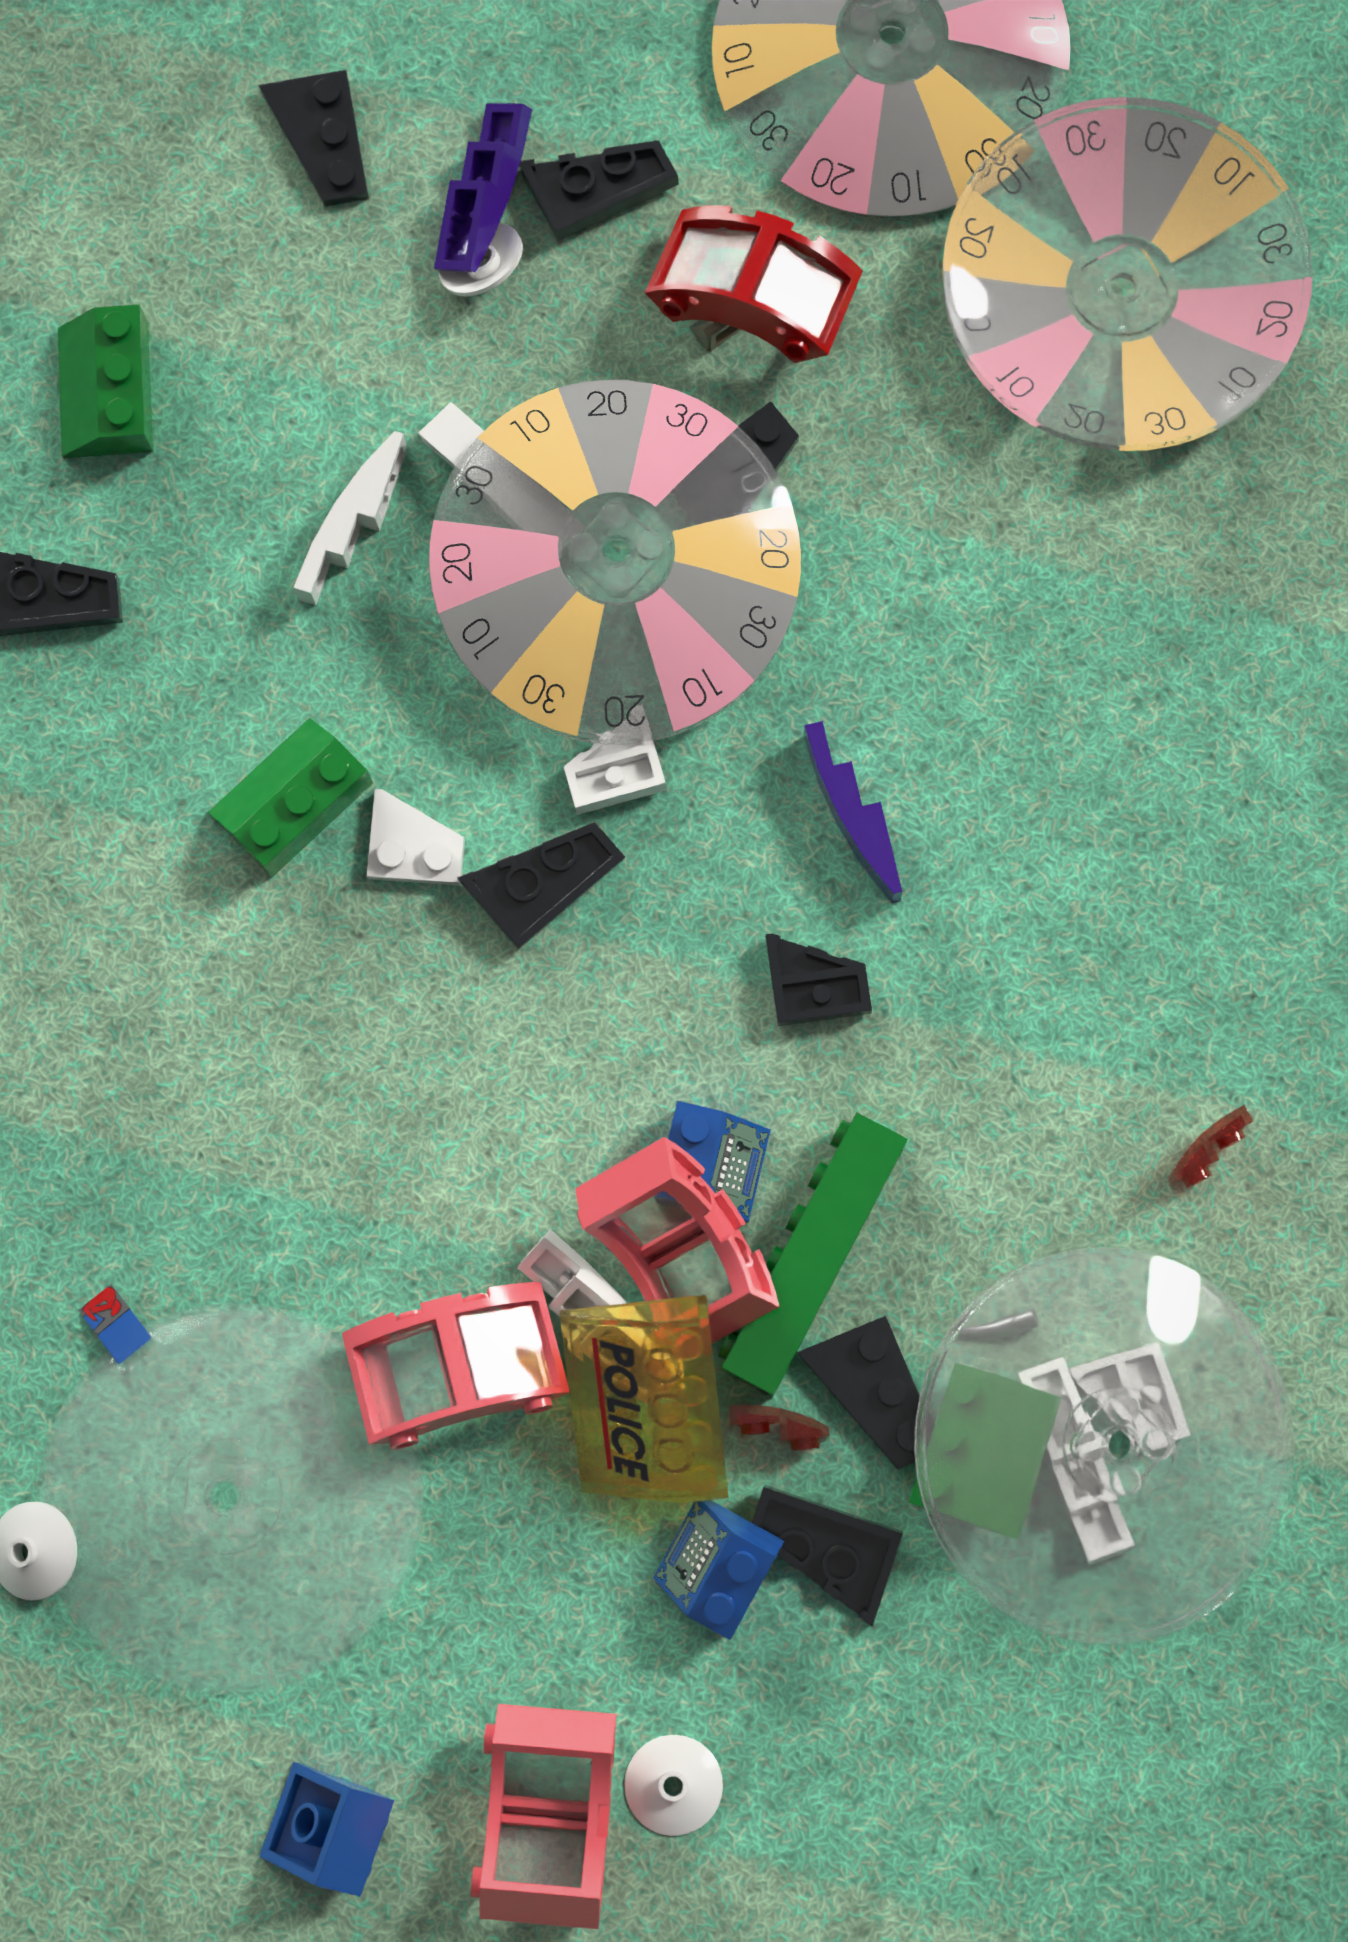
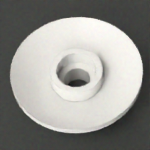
[439,223,523,296]
[0,1502,77,1600]
[625,1735,723,1836]

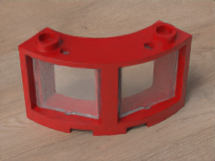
[645,205,863,364]

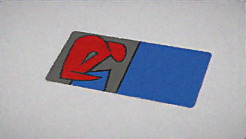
[78,1284,151,1364]

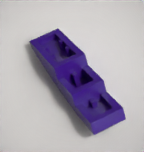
[434,103,533,273]
[804,721,903,903]

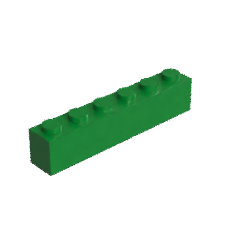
[718,1112,908,1398]

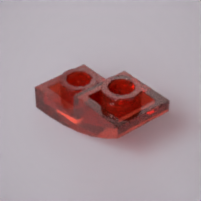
[1167,1104,1253,1188]
[729,1405,830,1451]

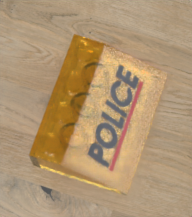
[560,1295,729,1503]

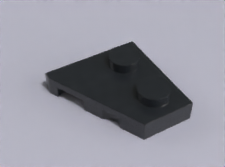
[765,933,872,1026]

